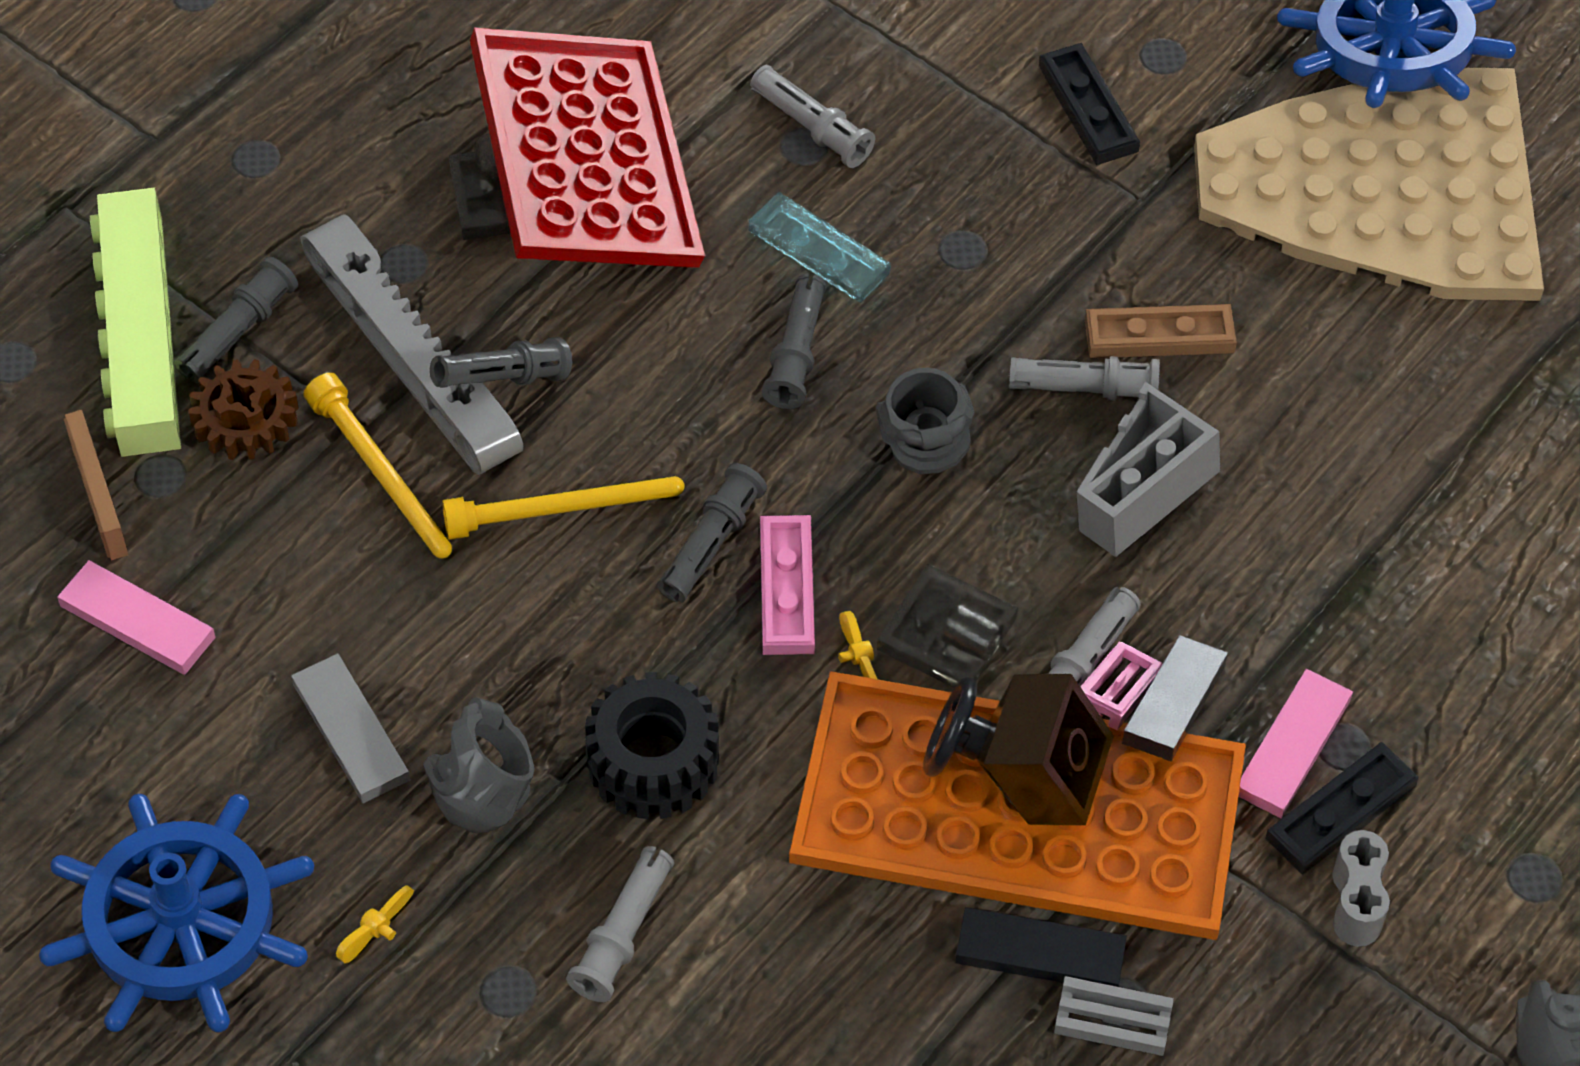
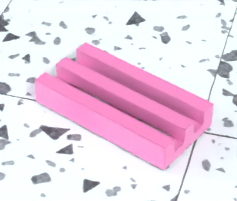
[1081,641,1163,730]

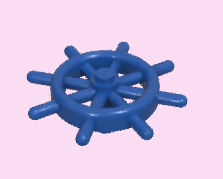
[1277,0,1516,108]
[39,794,314,1032]

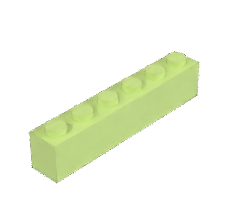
[90,188,181,457]

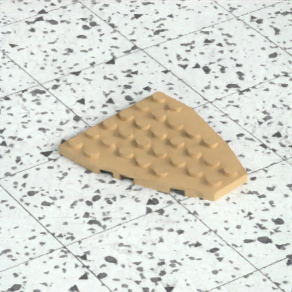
[1194,68,1544,301]

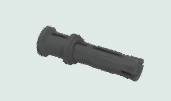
[174,256,298,383]
[762,274,827,409]
[429,337,572,388]
[657,463,767,603]

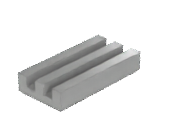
[1054,976,1174,1056]

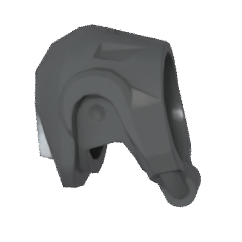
[876,367,975,474]
[423,697,535,833]
[1516,980,1580,1066]

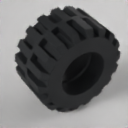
[585,672,719,819]

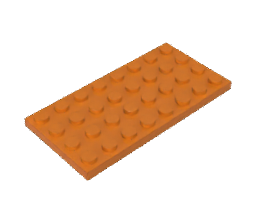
[789,671,1246,940]

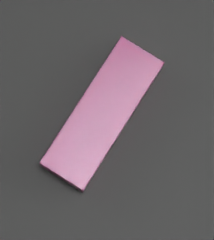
[760,515,815,655]
[57,560,216,675]
[1239,669,1353,819]

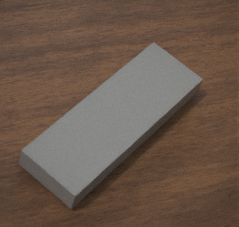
[291,653,410,803]

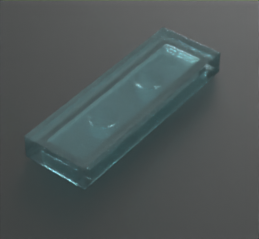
[749,192,891,303]

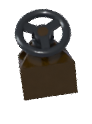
[923,674,1114,826]

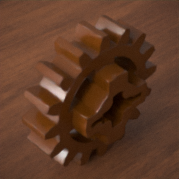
[188,359,299,460]

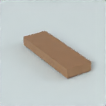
[1085,304,1237,358]
[64,410,128,561]

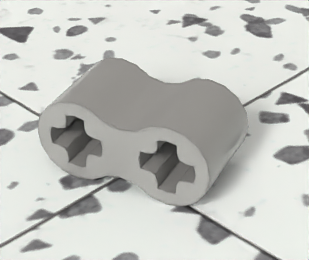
[1332,830,1390,947]

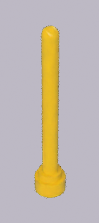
[303,373,452,559]
[442,476,685,540]

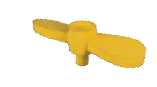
[838,611,877,679]
[336,885,414,963]

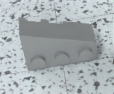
[1077,382,1220,557]

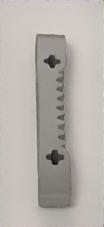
[301,214,524,475]

